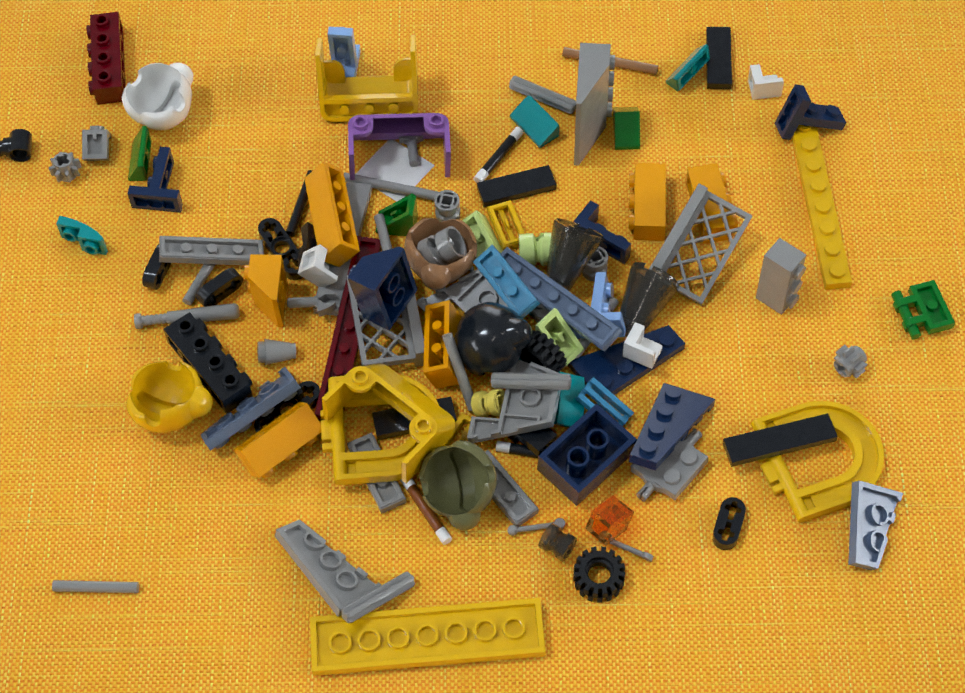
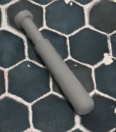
[134,303,240,329]

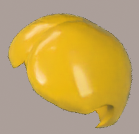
[126,361,213,434]

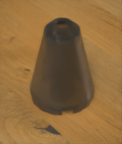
[546,218,604,291]
[620,262,680,337]

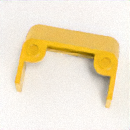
[315,35,419,122]
[322,364,455,484]

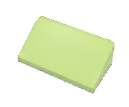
[462,210,503,258]

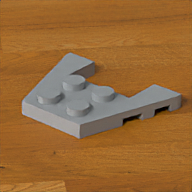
[416,269,508,313]
[467,360,561,443]

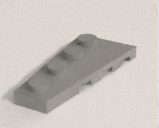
[275,519,381,617]

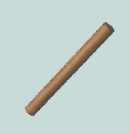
[562,47,659,75]

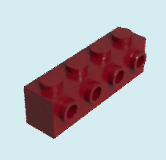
[86,12,126,105]

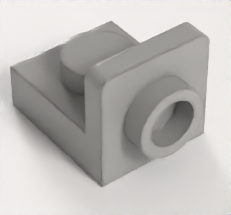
[82,126,111,161]

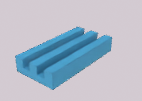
[575,377,634,426]

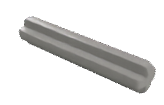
[509,76,576,114]
[491,372,572,390]
[341,572,415,623]

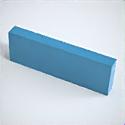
[473,245,540,319]

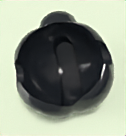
[454,302,533,376]

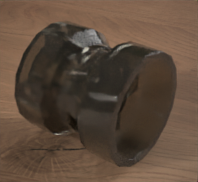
[538,523,577,562]

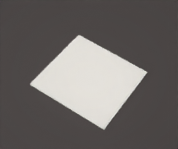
[356,140,435,202]

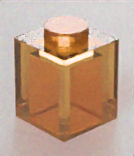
[585,495,634,546]

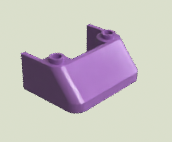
[348,113,451,180]

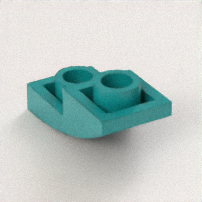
[56,216,108,255]
[554,371,585,428]

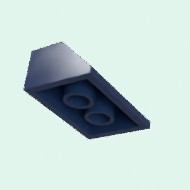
[348,246,418,331]

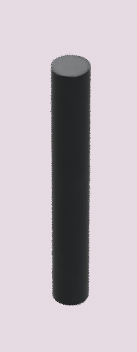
[286,170,312,237]

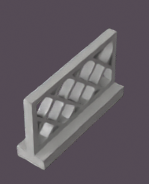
[646,183,753,305]
[346,275,424,367]

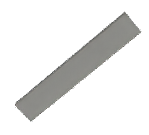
[313,182,372,316]

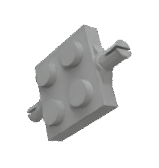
[630,428,708,502]

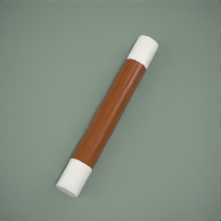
[400,478,452,545]

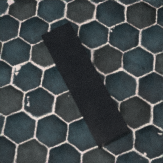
[723,413,838,467]

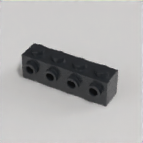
[163,312,253,414]

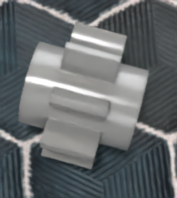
[49,152,82,183]
[834,345,867,378]

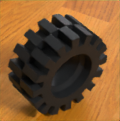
[520,330,567,372]
[573,546,625,603]

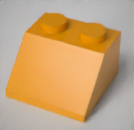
[244,254,288,327]

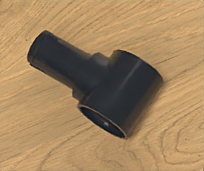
[0,129,32,162]

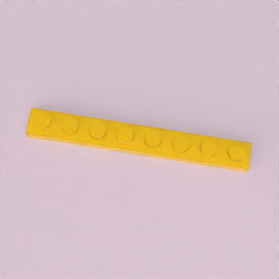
[792,125,852,290]

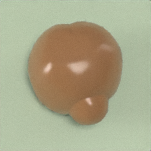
[404,218,477,290]

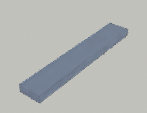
[501,247,622,352]

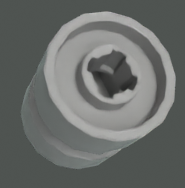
[417,226,467,265]

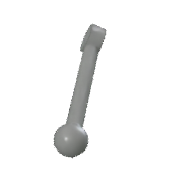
[507,518,565,536]
[598,532,654,562]

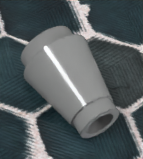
[257,339,296,365]

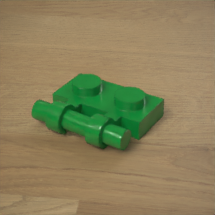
[891,280,955,340]

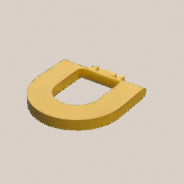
[320,375,439,485]
[751,401,884,523]

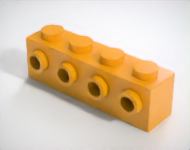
[304,162,360,267]

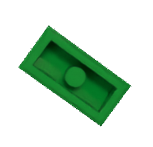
[128,126,152,181]

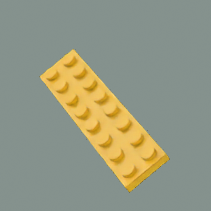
[310,598,546,676]

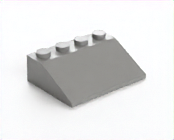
[574,43,615,166]

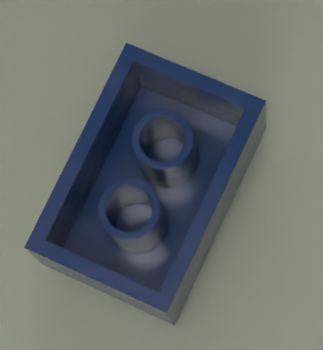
[537,403,637,506]

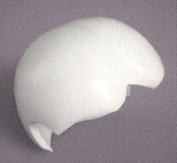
[122,62,193,130]

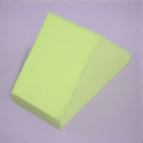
[535,308,584,366]

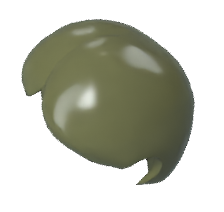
[419,440,497,531]

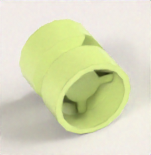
[519,232,557,266]

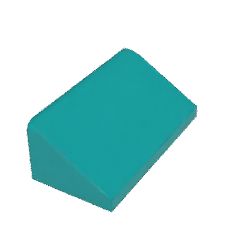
[665,44,710,92]
[510,95,560,148]

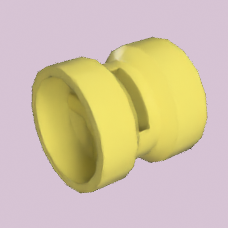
[471,389,505,417]

